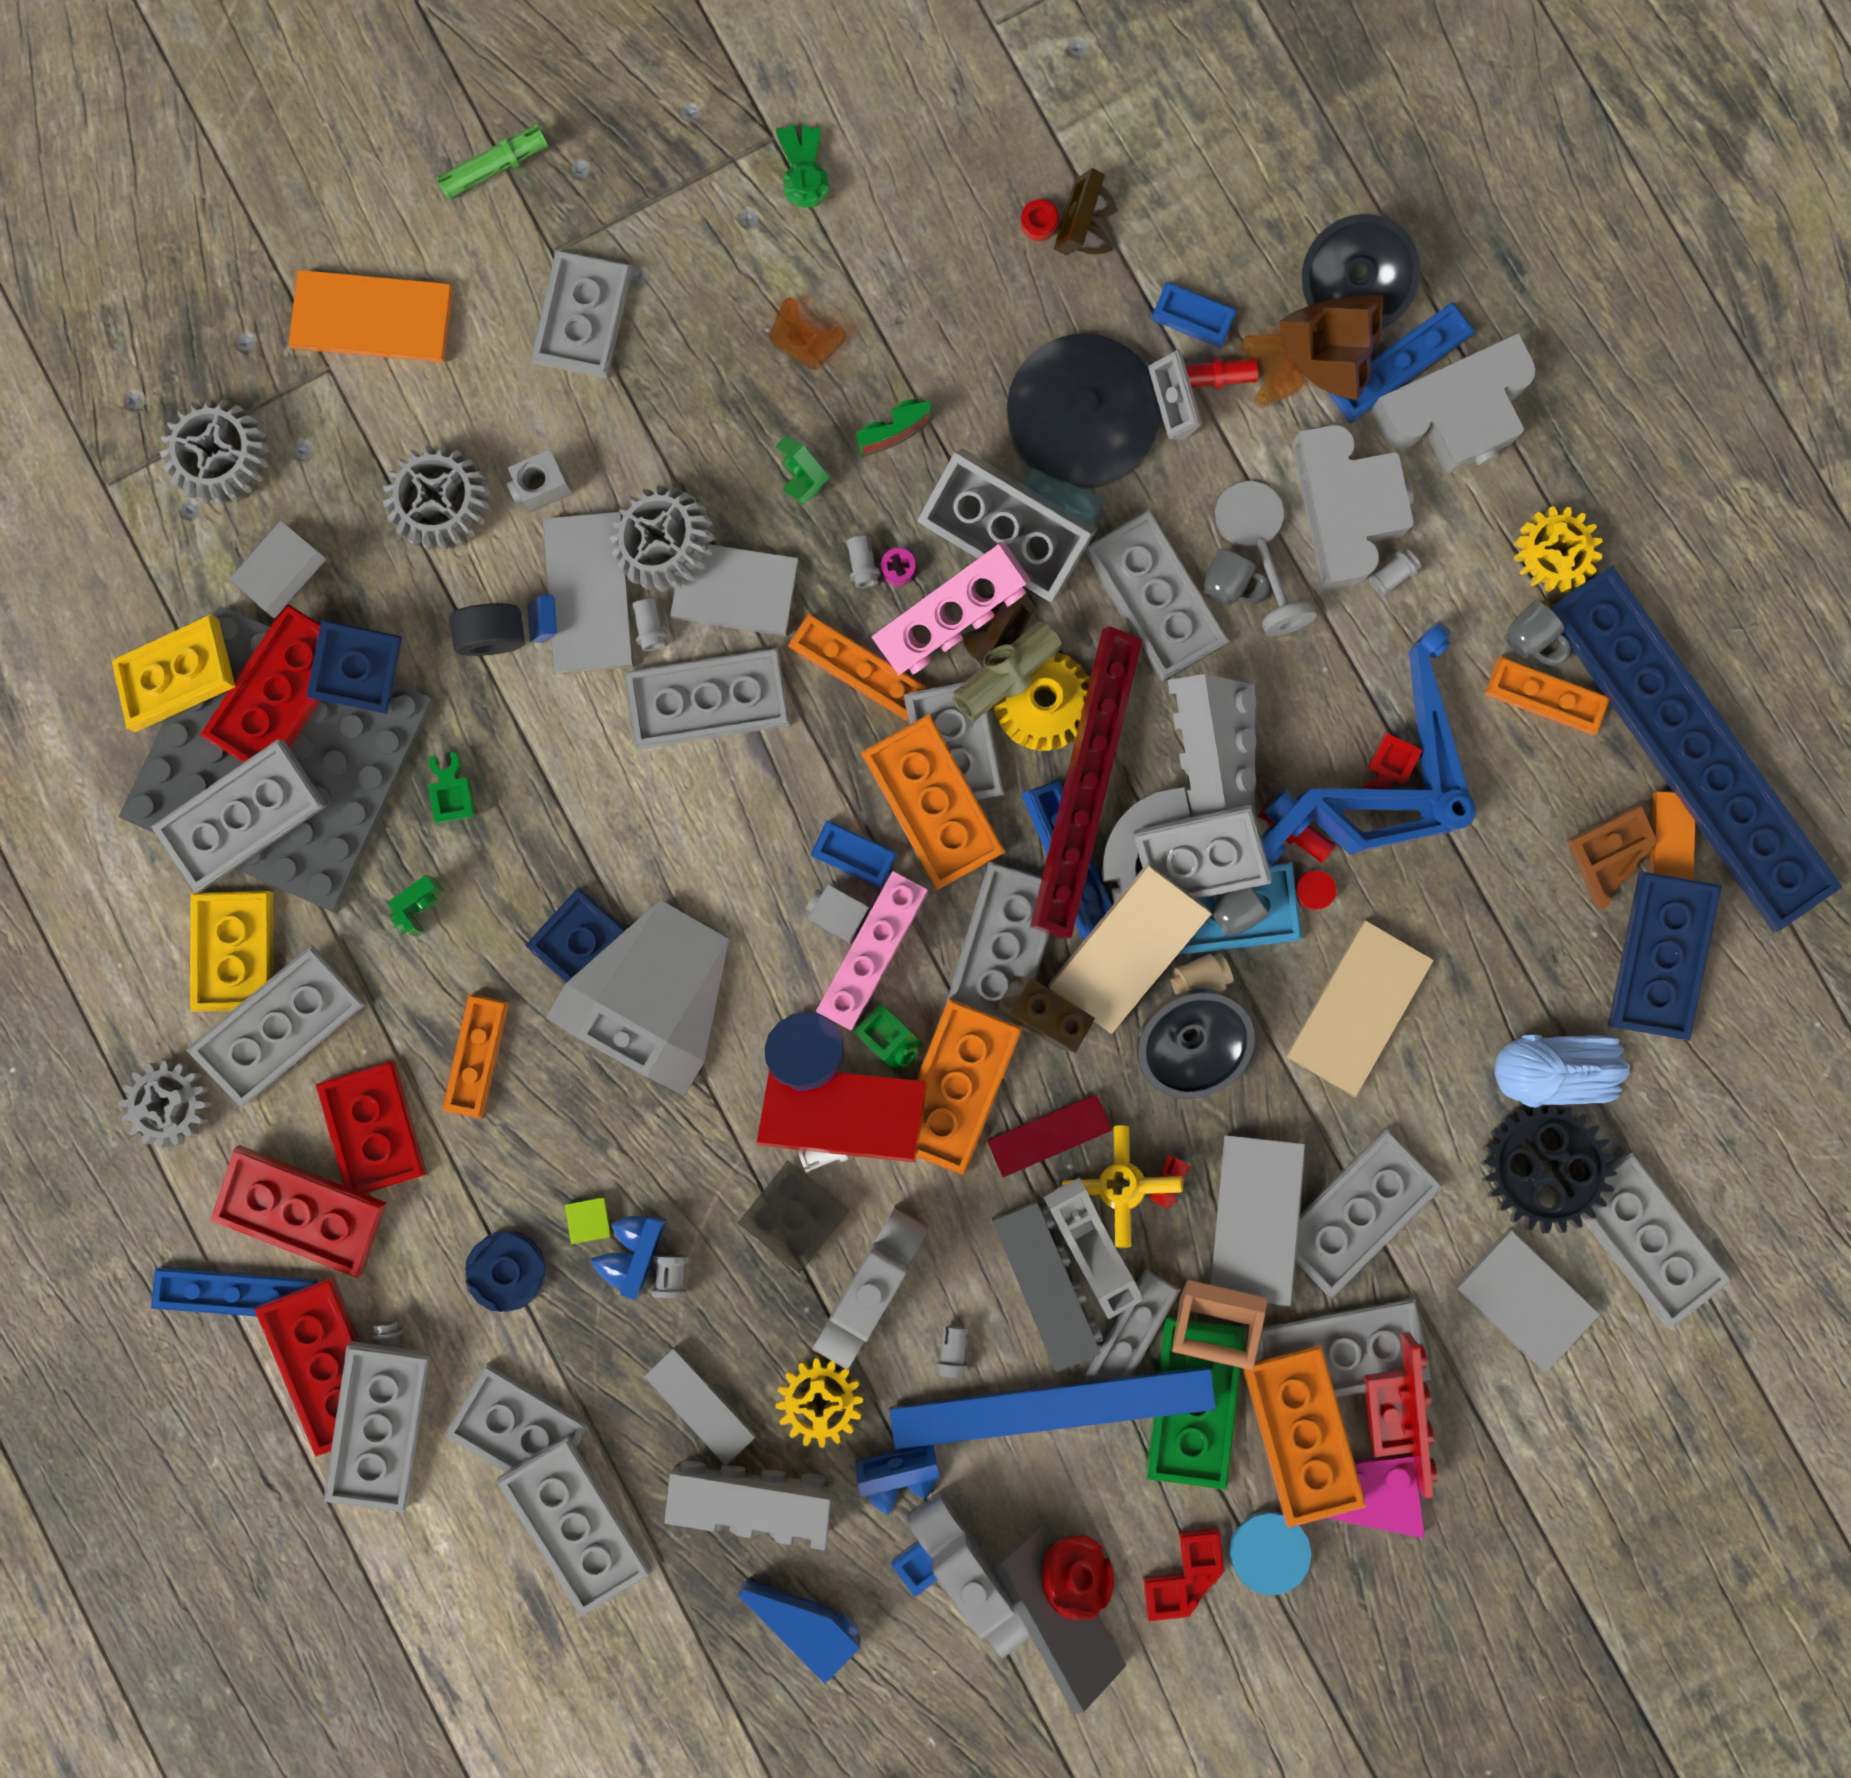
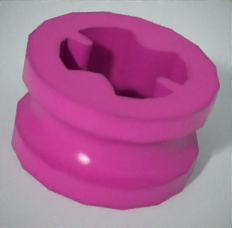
[881,548,916,586]

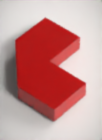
[1143,1528,1224,1622]

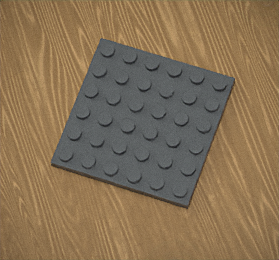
[119,605,435,913]

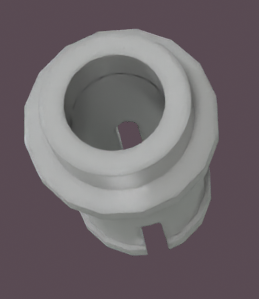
[846,536,881,588]
[1368,549,1421,597]
[631,599,667,651]
[370,1321,403,1348]
[936,1326,969,1378]

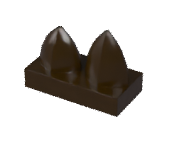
[1053,168,1118,255]
[962,594,1035,667]

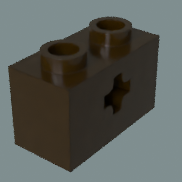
[996,976,1095,1053]

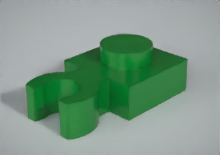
[428,752,476,825]

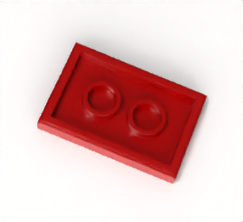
[316,1061,428,1194]

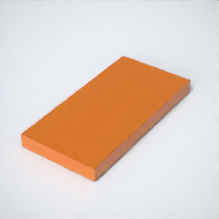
[288,270,453,363]
[860,714,1005,890]
[916,998,1023,1175]
[1243,1345,1367,1528]

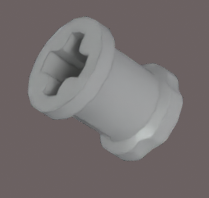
[651,1254,689,1298]

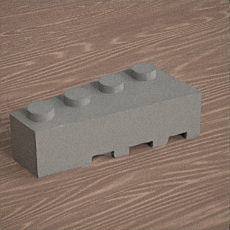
[664,1461,834,1551]

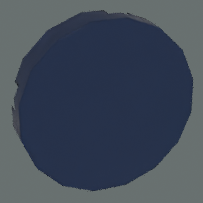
[764,1012,845,1091]
[465,1231,546,1312]

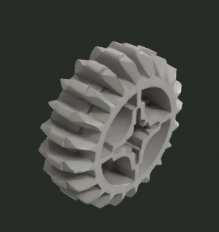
[159,398,270,505]
[382,445,490,551]
[609,485,715,592]

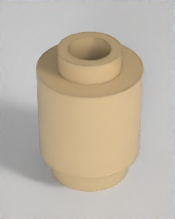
[1171,954,1233,994]

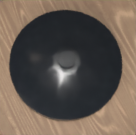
[1006,334,1161,489]

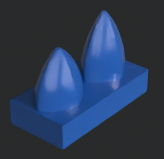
[591,1215,667,1300]
[855,1445,940,1515]

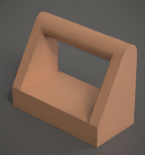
[1172,1280,1267,1370]

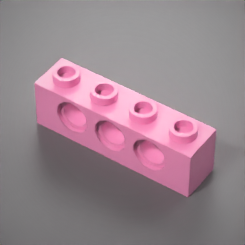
[872,541,1031,675]
[816,871,928,1031]

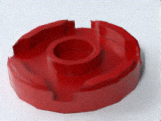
[1041,1535,1114,1621]

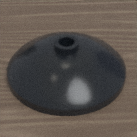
[1301,214,1420,330]
[1136,989,1255,1099]

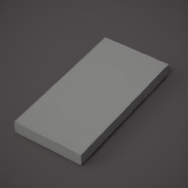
[1084,510,1230,683]
[543,512,634,674]
[624,648,790,750]
[151,739,327,893]
[944,862,1049,1026]
[186,944,366,1108]
[1296,1128,1444,1299]
[1211,1135,1306,1306]
[1570,1152,1733,1329]
[1259,1298,1431,1397]
[324,1341,431,1512]
[496,1435,652,1617]

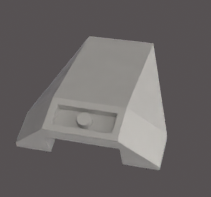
[546,900,729,1096]

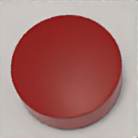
[1020,199,1059,241]
[1295,870,1336,911]

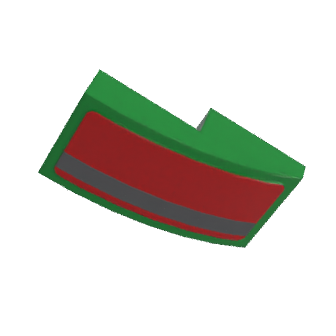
[856,399,931,458]

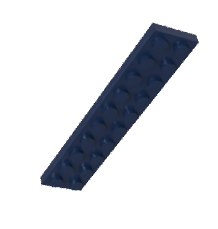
[1550,565,1842,932]

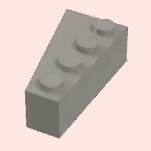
[1168,674,1257,821]

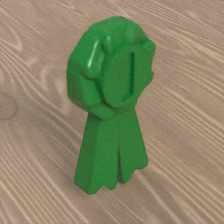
[776,124,830,208]

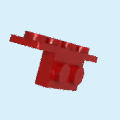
[1364,1331,1438,1499]

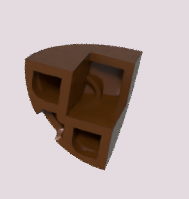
[1279,295,1383,400]

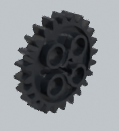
[1481,1105,1617,1234]

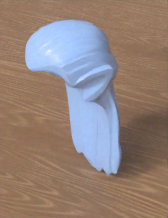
[1494,1035,1630,1107]

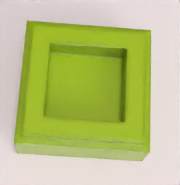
[565,1197,613,1244]

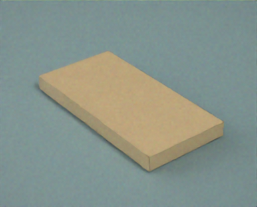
[1048,863,1212,1034]
[1285,920,1434,1097]

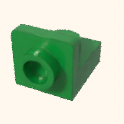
[775,436,830,504]
[387,875,444,937]
[853,1003,923,1072]

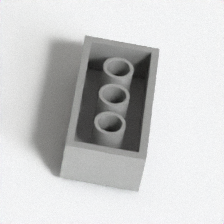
[916,449,1097,602]

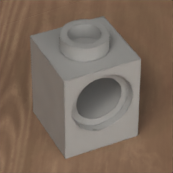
[507,449,572,513]
[806,884,870,944]

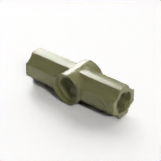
[952,621,1062,721]

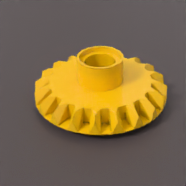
[994,653,1090,751]

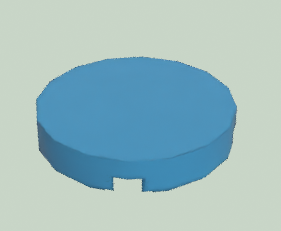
[1229,1510,1312,1596]

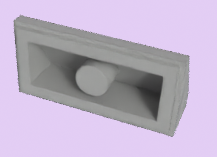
[1148,350,1202,440]

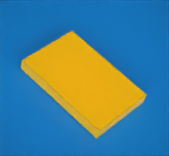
[111,614,235,732]
[190,891,274,1012]

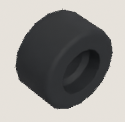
[449,603,525,656]

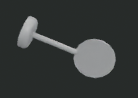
[1214,481,1317,637]

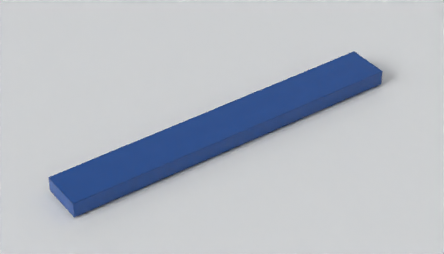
[889,1366,1216,1449]

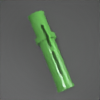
[435,123,549,200]

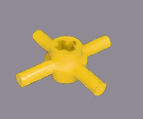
[1062,1125,1183,1248]

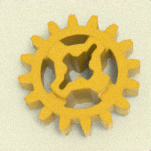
[1514,506,1602,593]
[775,1356,864,1448]

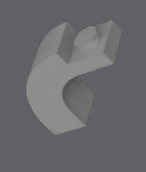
[1100,787,1190,904]
[1044,1178,1143,1319]

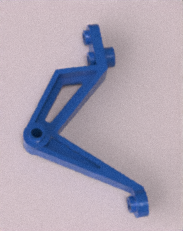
[1261,620,1476,865]

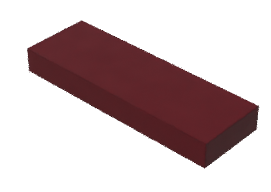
[987,1094,1112,1178]

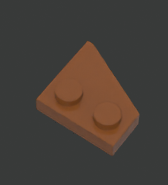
[1566,806,1658,909]

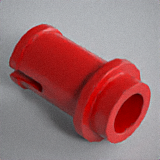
[1148,1155,1191,1210]

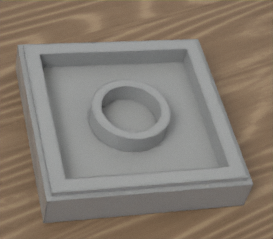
[230,521,326,618]

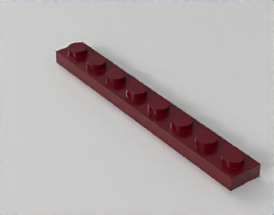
[1030,626,1143,939]

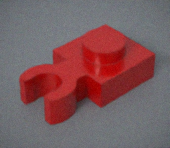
[1361,732,1423,790]

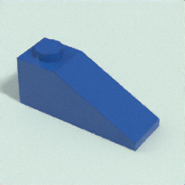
[738,1579,861,1684]

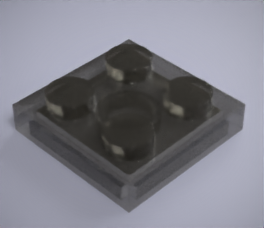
[738,1160,850,1274]

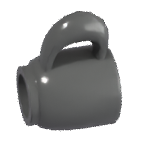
[1203,549,1271,607]
[1504,600,1571,666]
[1210,887,1269,936]

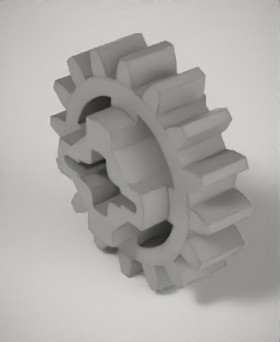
[118,1061,212,1148]

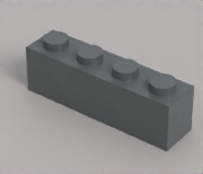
[991,1200,1103,1372]

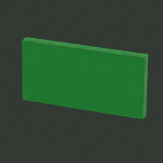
[1146,1316,1245,1490]

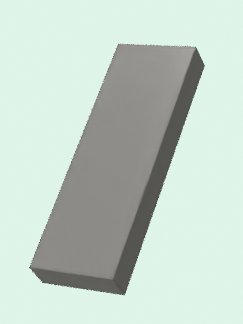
[1085,1268,1180,1380]
[644,1347,756,1466]

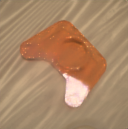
[770,298,845,370]
[1241,334,1303,408]

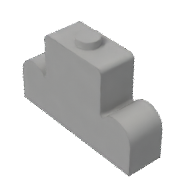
[1371,333,1536,473]
[1292,425,1414,591]
[812,1206,929,1369]
[908,1490,1031,1658]

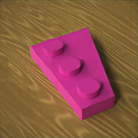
[1328,1454,1425,1538]

